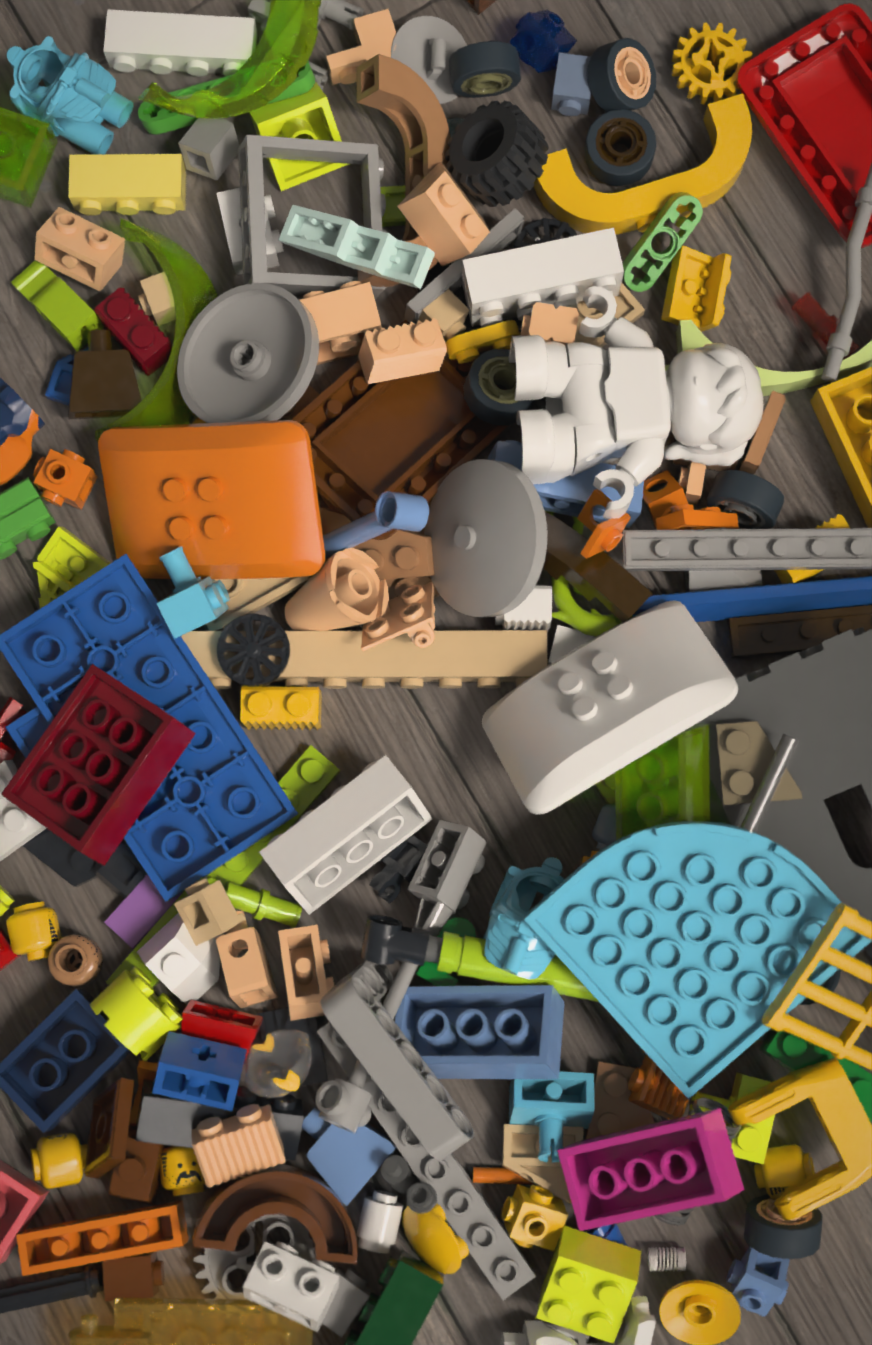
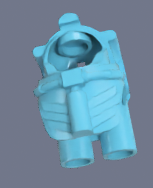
[7,36,133,154]
[483,857,564,979]

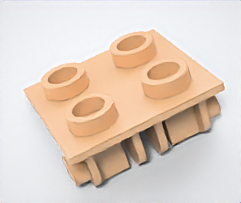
[361,582,435,651]

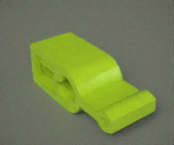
[11,260,104,352]

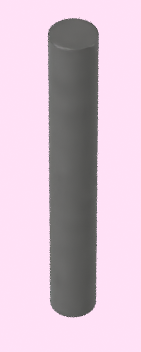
[740,734,798,833]

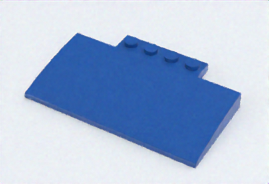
[0,554,298,902]

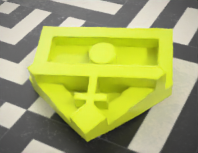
[33,526,111,609]

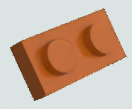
[656,504,739,530]

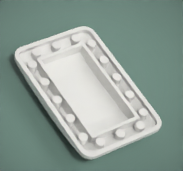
[482,600,738,814]

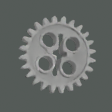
[193,1214,321,1326]

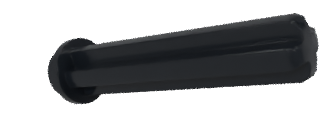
[0,1265,104,1314]

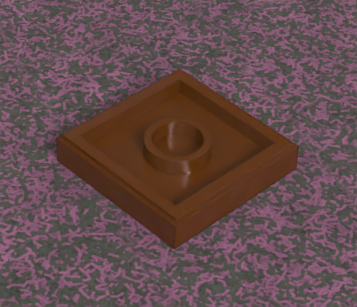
[84,1078,134,1179]

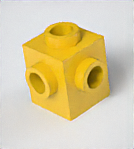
[501,1184,569,1251]

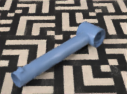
[323,491,429,559]

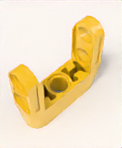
[728,1058,872,1220]

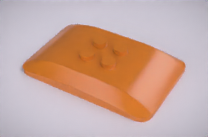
[98,420,325,579]

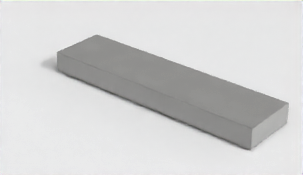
[404,208,524,324]

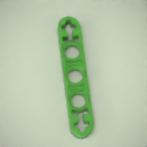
[138,57,316,135]

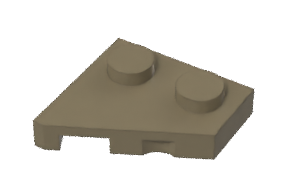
[716,721,803,805]

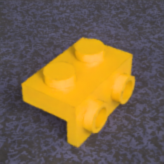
[661,245,732,332]

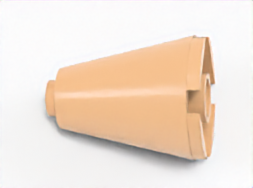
[285,548,389,631]

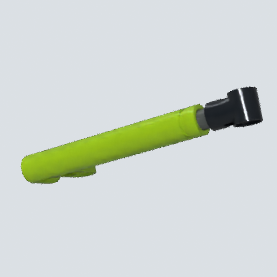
[360,915,599,1002]

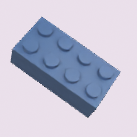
[395,985,564,1079]

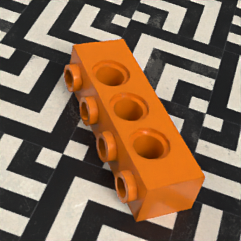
[16,1200,189,1276]

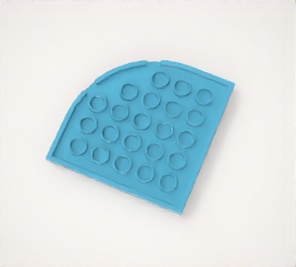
[524,821,872,1099]

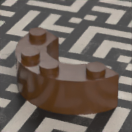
[193,1164,357,1264]

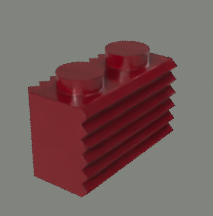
[94,288,174,376]

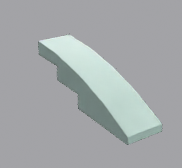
[278,205,435,289]

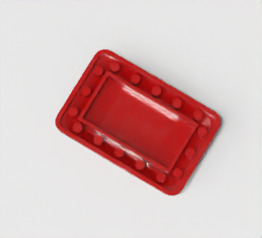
[737,4,872,248]

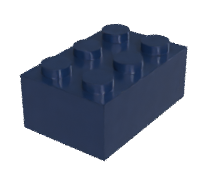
[0,989,131,1133]

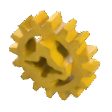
[671,23,752,105]

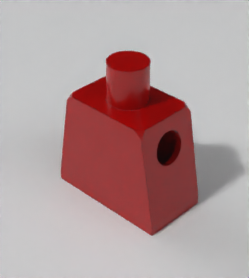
[181,1000,263,1067]

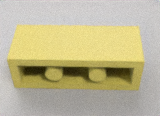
[69,154,186,215]

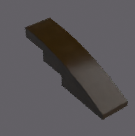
[543,511,652,623]

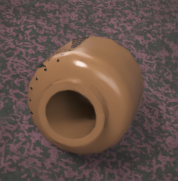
[48,934,103,986]

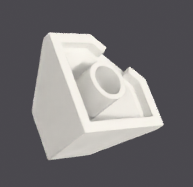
[137,913,222,1005]

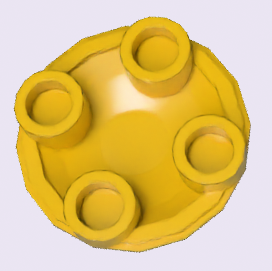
[402,1203,469,1274]

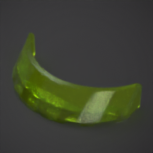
[138,0,321,119]
[95,219,218,442]

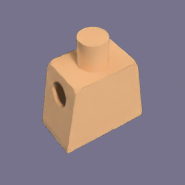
[216,911,278,1008]

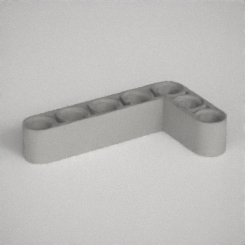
[320,961,474,1161]

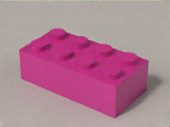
[557,1108,744,1231]

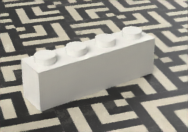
[104,10,258,77]

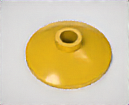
[659,1280,741,1345]

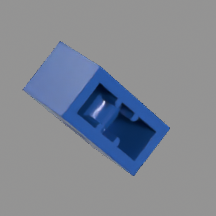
[153,1031,247,1111]

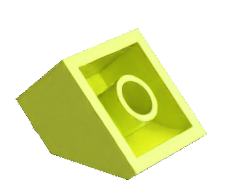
[248,83,349,191]

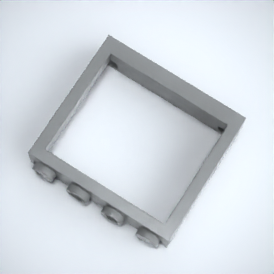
[238,135,387,299]

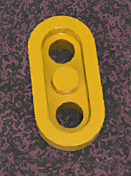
[445,320,520,364]

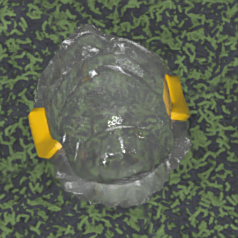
[245,1029,312,1098]

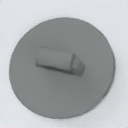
[391,16,467,104]

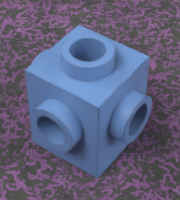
[726,1247,790,1317]

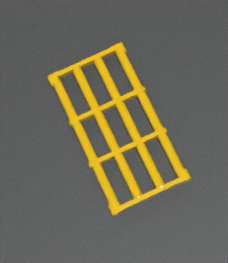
[762,903,872,1071]

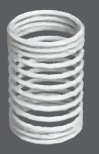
[648,1247,686,1272]

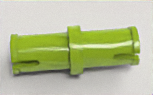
[224,881,302,928]

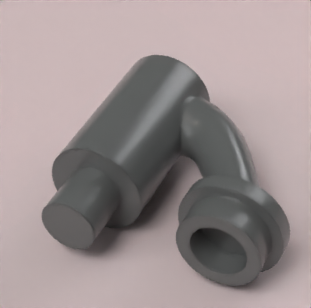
[381,1155,437,1214]

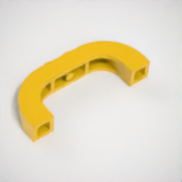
[533,93,752,235]

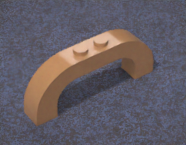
[357,54,451,287]

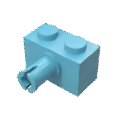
[156,546,230,639]
[509,1071,595,1163]

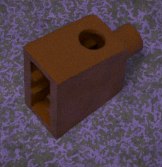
[109,1125,168,1205]

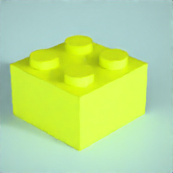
[536,1226,641,1344]

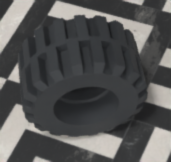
[445,100,548,207]

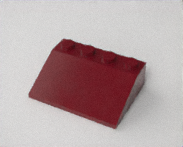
[1,664,196,866]

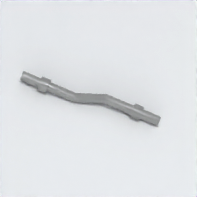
[821,163,872,382]

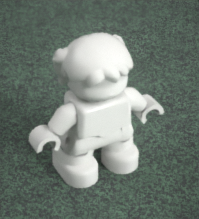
[509,286,763,520]

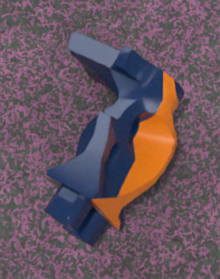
[0,377,45,485]

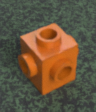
[33,449,98,510]

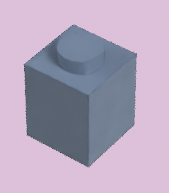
[551,53,591,116]

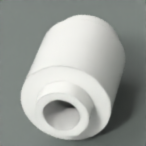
[356,1190,404,1254]

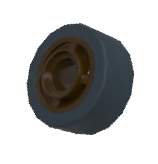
[584,109,656,186]

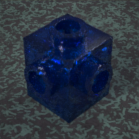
[509,10,577,73]

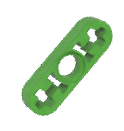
[622,192,703,292]

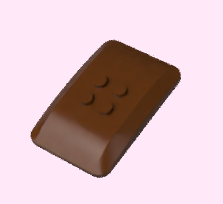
[291,320,512,540]

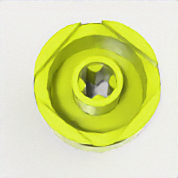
[90,966,183,1061]

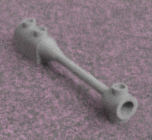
[316,820,487,1134]

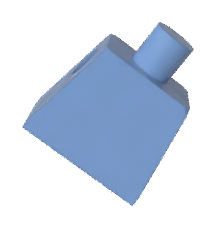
[302,1107,396,1206]

